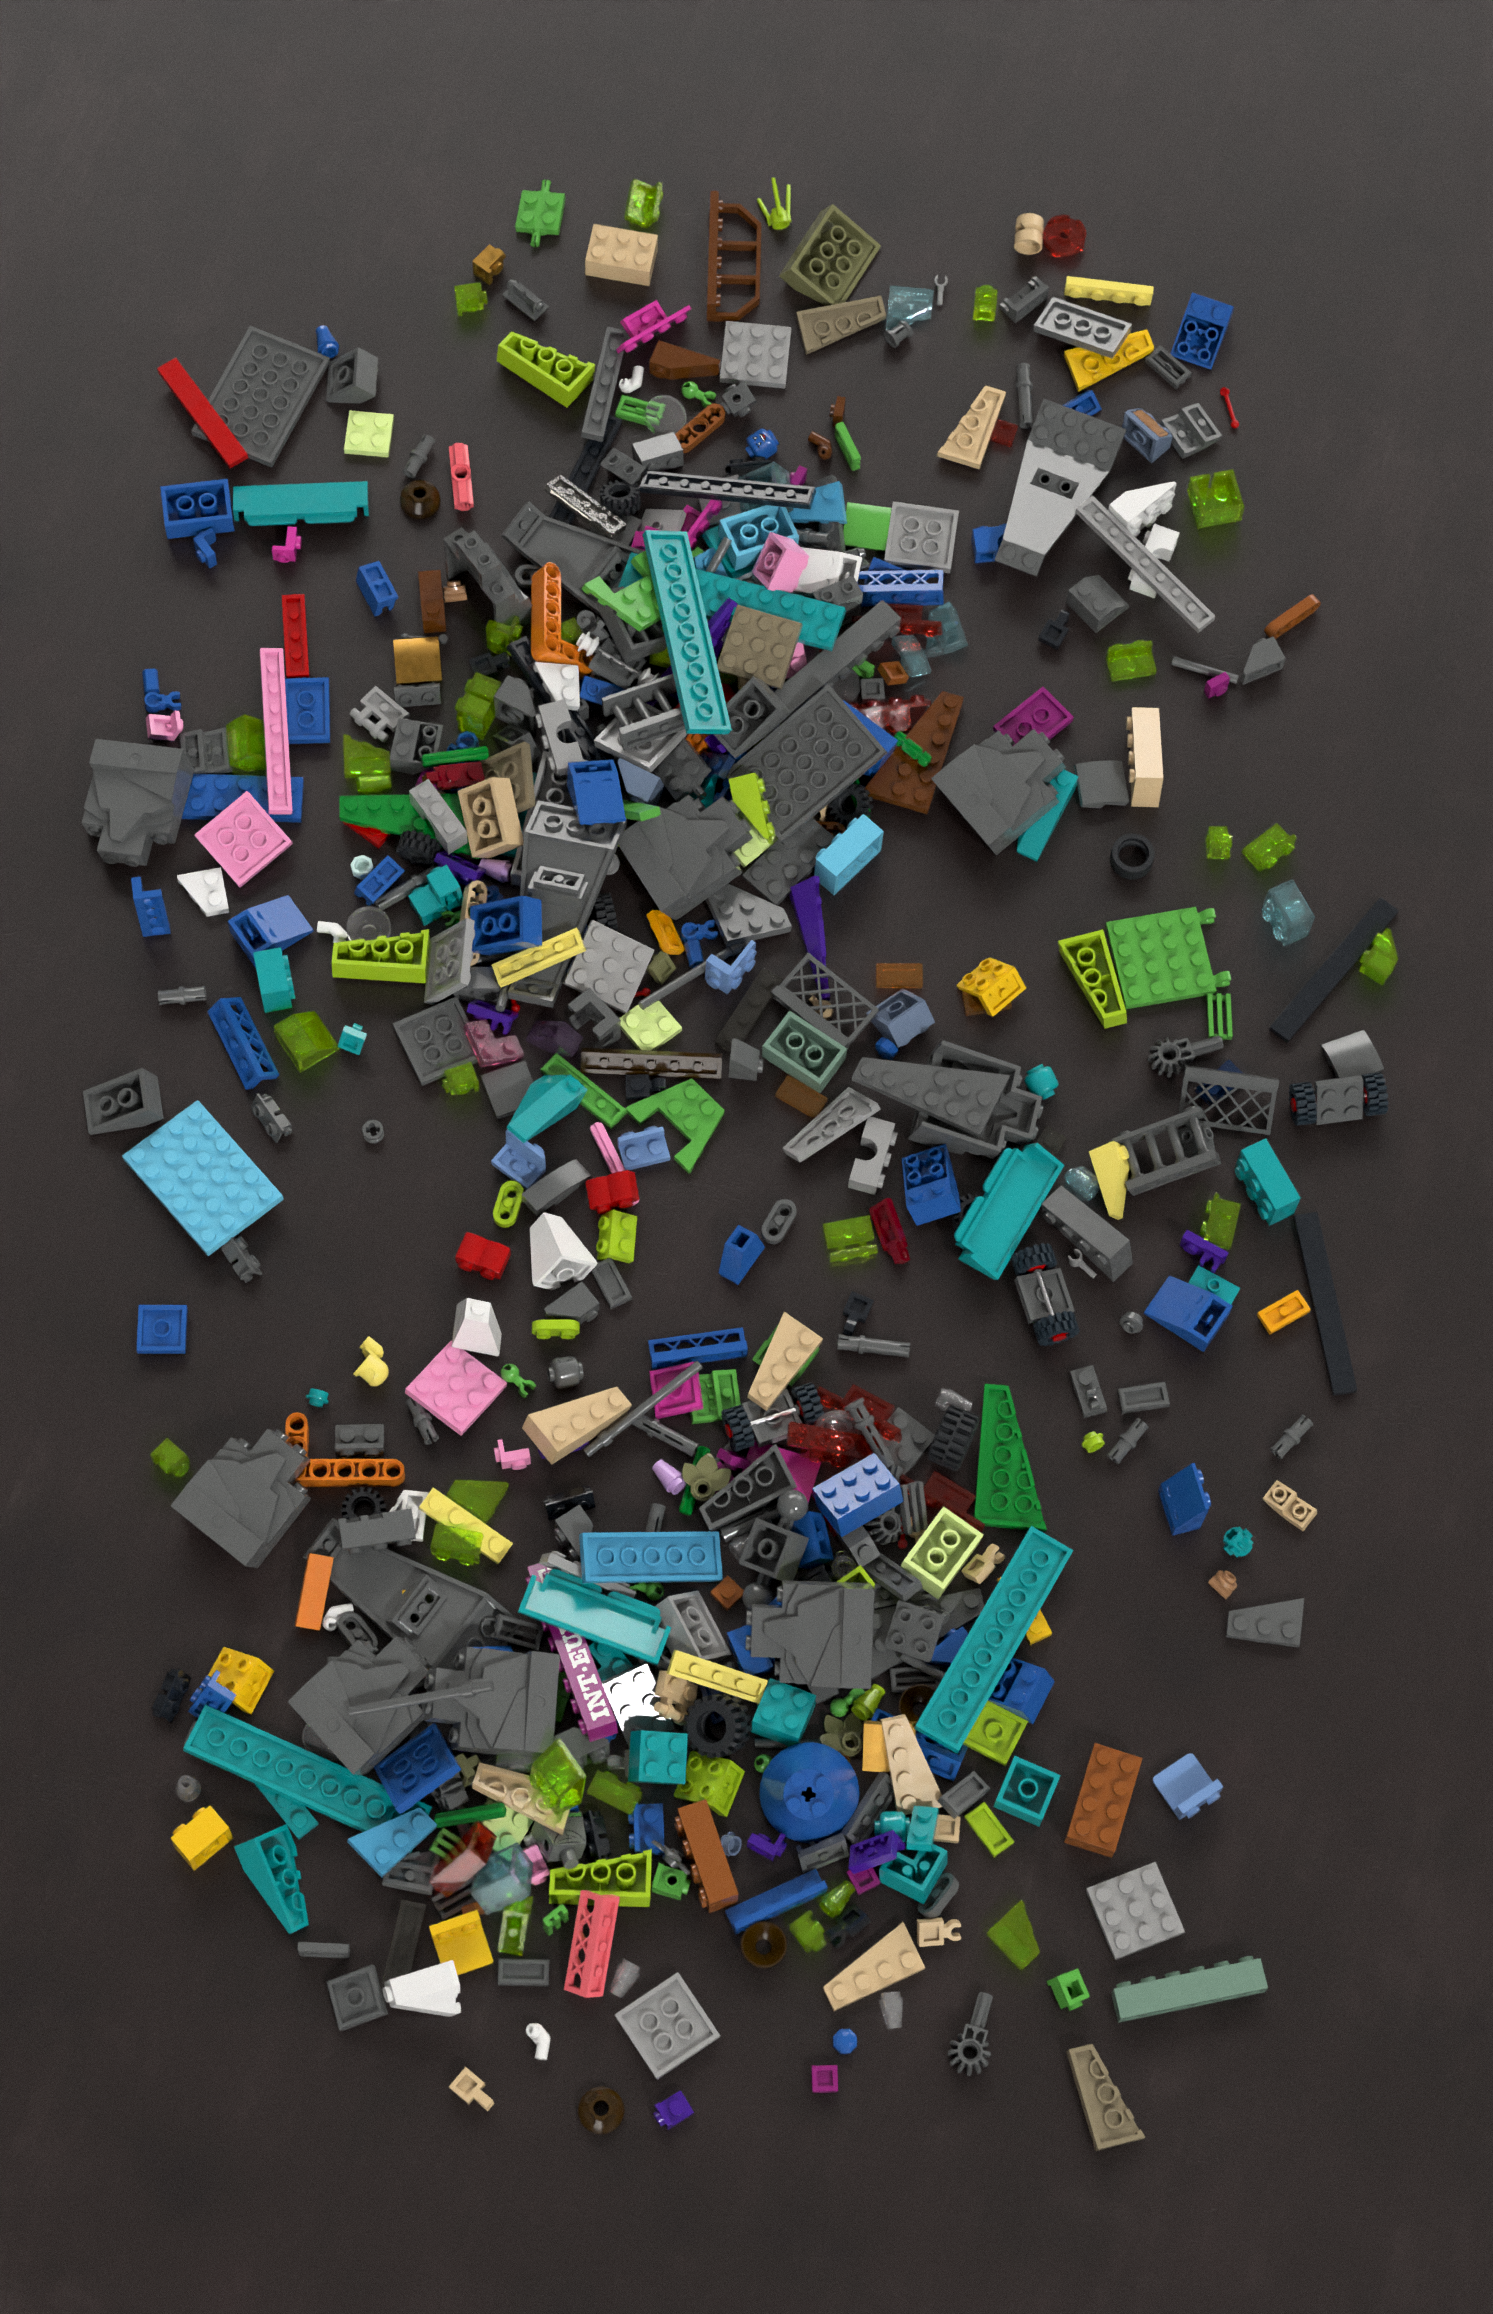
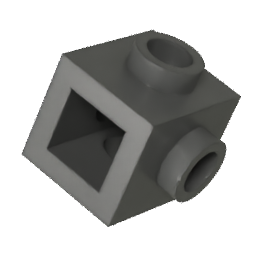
[721,381,757,418]
[1178,1122,1215,1158]

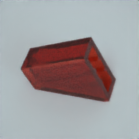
[429,1820,497,1898]

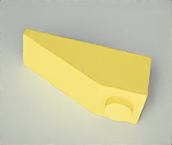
[1089,1141,1129,1220]

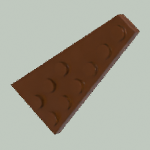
[864,691,964,814]

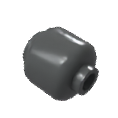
[547,1356,584,1389]

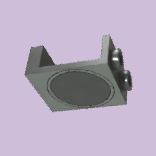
[812,576,863,626]

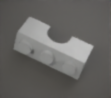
[535,699,584,776]
[409,779,468,855]
[848,1117,898,1195]

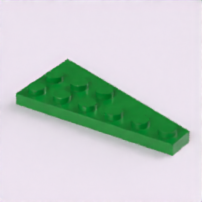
[339,794,479,860]
[973,1384,1047,1532]

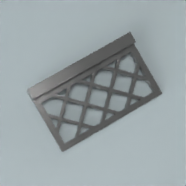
[771,953,879,1051]
[1178,1065,1279,1135]

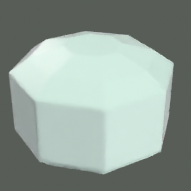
[350,855,374,880]

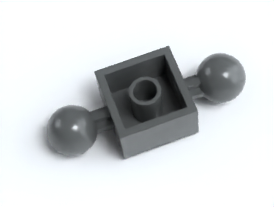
[739,1490,809,1611]

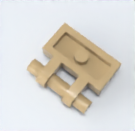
[654,1671,698,1726]

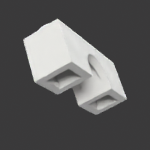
[1128,524,1179,598]

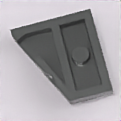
[382,1847,442,1896]

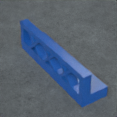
[857,570,944,607]
[131,877,171,937]
[207,997,279,1090]
[648,1327,748,1370]
[862,1708,968,1782]
[725,1869,828,1935]

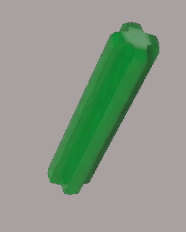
[421,746,489,768]
[679,1446,710,1515]
[434,1802,507,1828]

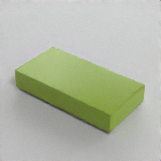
[964,1802,1014,1857]

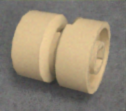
[1014,213,1044,255]

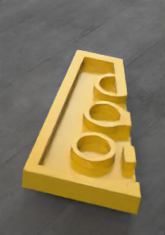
[1064,329,1154,392]

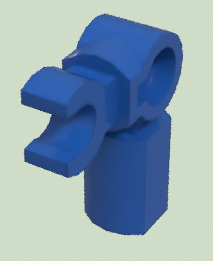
[142,669,181,713]
[680,920,718,968]

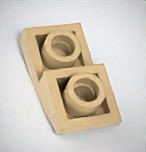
[1263,1480,1317,1531]

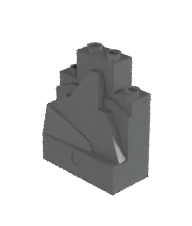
[443,527,533,643]
[931,729,1066,856]
[82,739,194,867]
[619,795,753,921]
[908,1040,1043,1159]
[171,1429,311,1568]
[745,1580,874,1689]
[288,1637,432,1775]
[422,1647,560,1760]

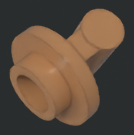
[443,580,467,603]
[1208,1570,1237,1599]

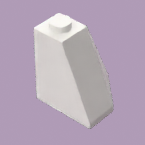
[530,1213,597,1290]
[452,1298,502,1356]
[383,1960,461,2017]

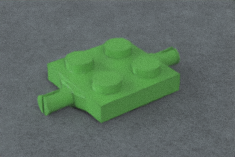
[515,179,566,247]

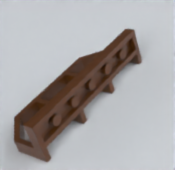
[707,191,761,322]

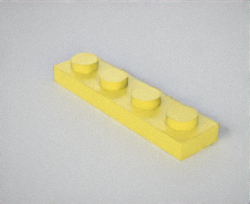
[1064,276,1154,306]
[492,927,586,988]
[418,1488,513,1564]
[667,1649,768,1704]

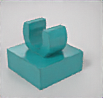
[337,1023,367,1055]

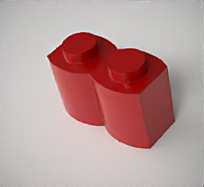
[585,1170,639,1214]
[455,1232,511,1280]

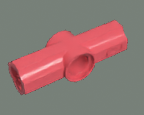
[449,443,474,511]

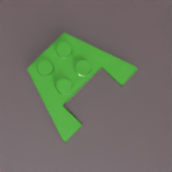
[582,550,661,632]
[626,1079,725,1174]

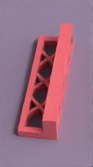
[564,1890,620,1998]

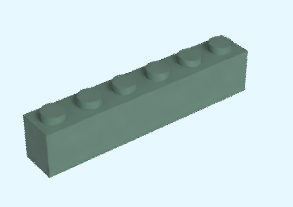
[1111,1956,1268,2023]

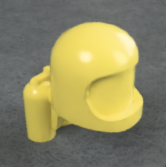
[353,1336,389,1387]

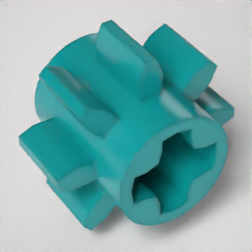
[1223,1527,1254,1557]

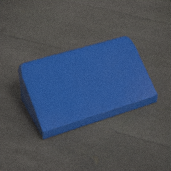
[1062,390,1102,416]

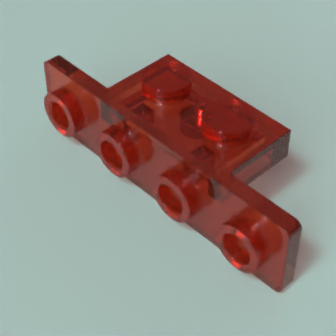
[852,603,943,637]
[848,695,931,733]
[817,1384,902,1443]
[787,1422,879,1467]
[899,1471,985,1533]

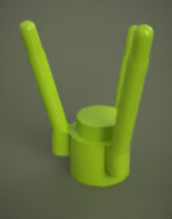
[757,177,792,230]

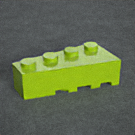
[497,331,595,408]
[332,929,430,983]
[1058,930,1127,1029]
[549,1849,652,1907]

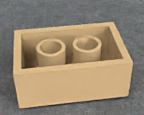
[585,224,658,286]
[458,777,524,858]

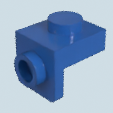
[193,528,217,569]

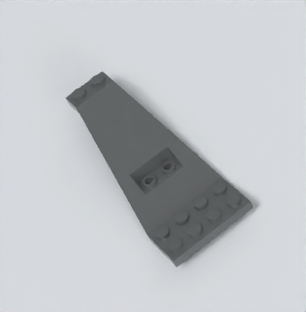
[995,399,1126,577]
[501,501,662,659]
[508,800,627,1008]
[303,1519,521,1670]

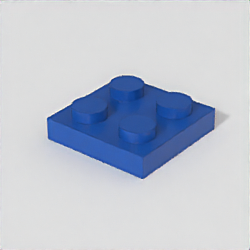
[137,1305,188,1354]

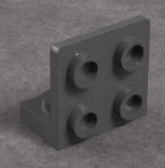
[885,1599,950,1662]

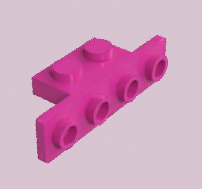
[616,300,691,354]
[681,500,722,551]

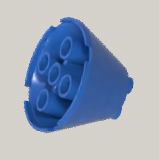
[760,1742,859,1843]

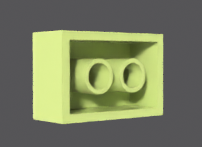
[900,1506,983,1599]

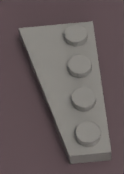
[783,1087,881,1162]

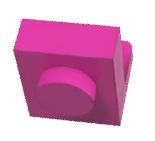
[272,526,302,563]

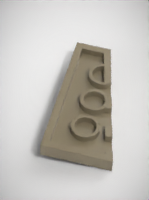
[796,296,886,355]
[1066,2044,1145,2151]

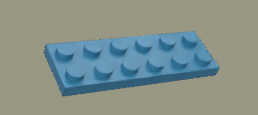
[579,1531,723,1583]

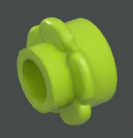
[1081,1431,1105,1453]

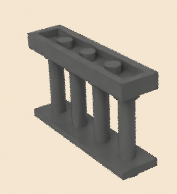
[601,674,685,750]
[1112,1106,1222,1196]

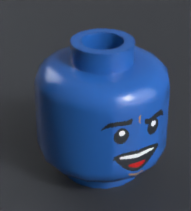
[745,428,779,460]

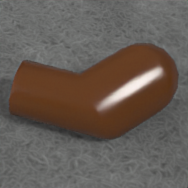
[808,431,832,460]

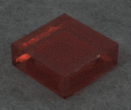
[990,419,1018,447]

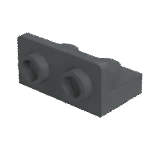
[334,1424,384,1459]

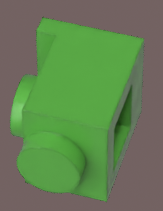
[652,1863,691,1900]
[1046,1968,1090,2011]

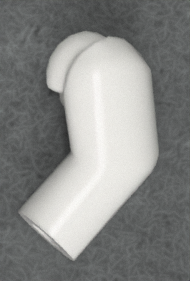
[619,366,644,393]

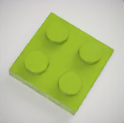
[963,1701,1028,1766]

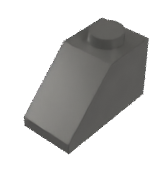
[1241,636,1286,685]
[492,724,542,764]
[729,1038,764,1081]
[544,1282,599,1324]
[831,1525,881,1567]

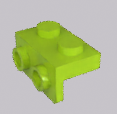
[596,1210,637,1263]

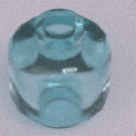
[1064,1166,1099,1201]

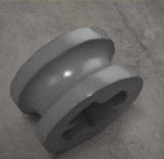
[362,1120,384,1144]

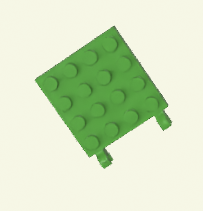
[1105,907,1231,1009]

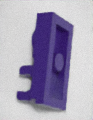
[467,999,519,1035]
[1180,1230,1229,1273]

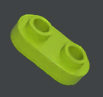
[493,1181,523,1228]
[532,1320,580,1339]

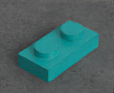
[907,1806,939,1852]

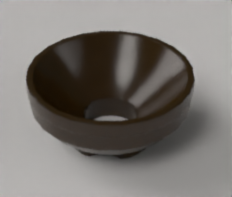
[400,480,441,519]
[898,1684,936,1724]
[741,1921,787,1968]
[578,2087,624,2135]

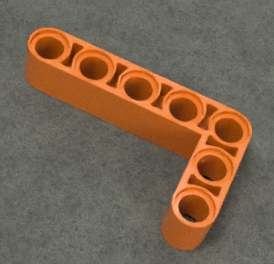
[531,562,594,680]
[285,1412,405,1487]

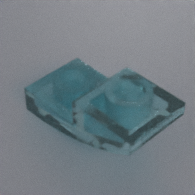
[891,633,931,678]

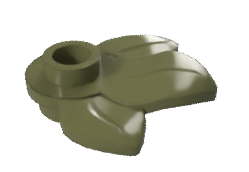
[682,1453,731,1501]
[819,1712,863,1757]

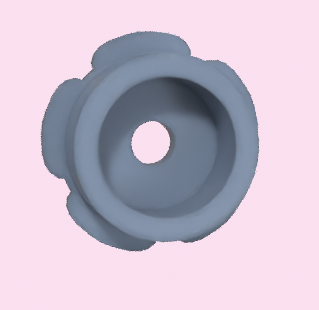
[720,1832,742,1856]

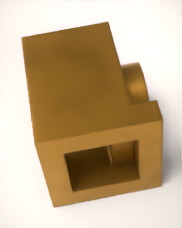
[472,244,506,285]

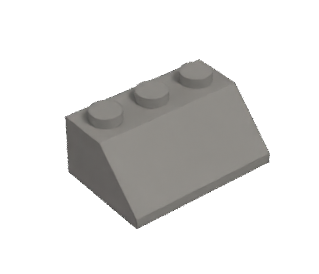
[655,1590,731,1663]

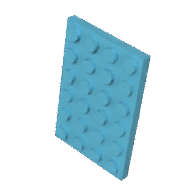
[122,1100,284,1256]

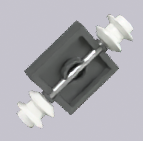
[576,632,659,690]

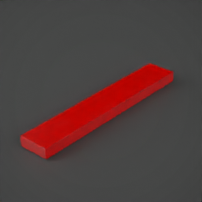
[157,358,248,469]

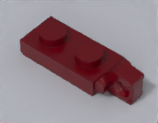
[421,761,485,790]
[869,1198,910,1264]

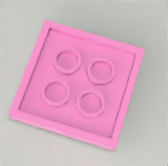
[194,791,293,888]
[405,1340,507,1436]

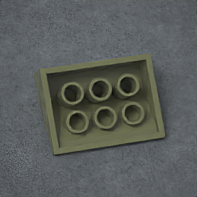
[779,204,881,306]

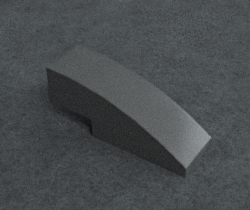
[522,1159,591,1217]

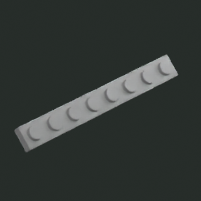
[1075,495,1215,633]

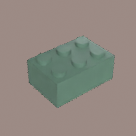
[762,1011,847,1094]

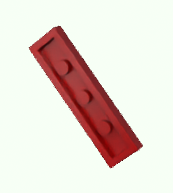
[282,594,310,679]

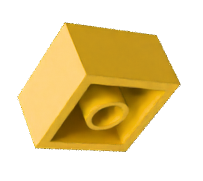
[171,1806,233,1871]

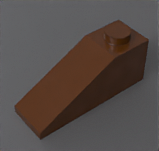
[649,340,721,380]
[418,570,446,633]

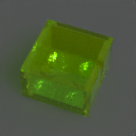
[1187,469,1245,529]
[455,672,501,740]

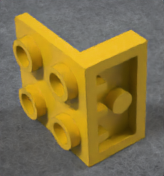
[957,957,1026,1017]
[208,1647,274,1714]
[429,1910,493,1976]

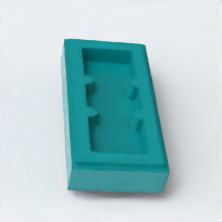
[1189,1265,1240,1305]

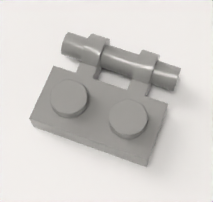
[350,686,409,742]

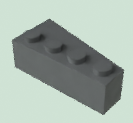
[1041,1186,1133,1282]
[699,1444,797,1532]

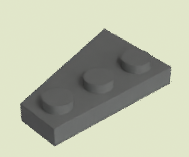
[1226,1598,1304,1647]

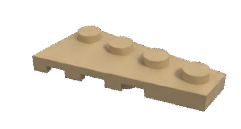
[937,386,1006,469]
[747,1312,823,1411]
[880,1714,942,1815]
[472,1762,576,1835]
[823,1922,925,2011]

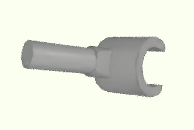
[935,275,948,305]
[1068,1249,1097,1279]

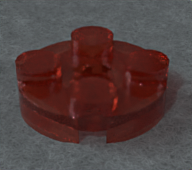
[1043,215,1087,258]

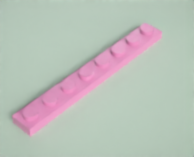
[260,648,292,814]

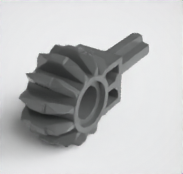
[1148,1036,1223,1078]
[864,1465,903,1545]
[431,1772,475,1842]
[947,1992,993,2076]

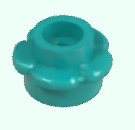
[305,1388,329,1407]

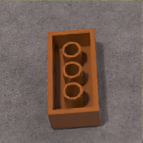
[1064,1743,1142,1858]
[674,1799,739,1913]

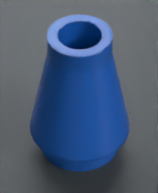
[316,325,339,359]

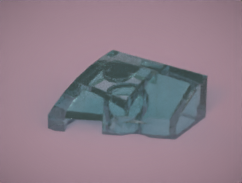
[886,285,934,330]
[922,601,968,659]

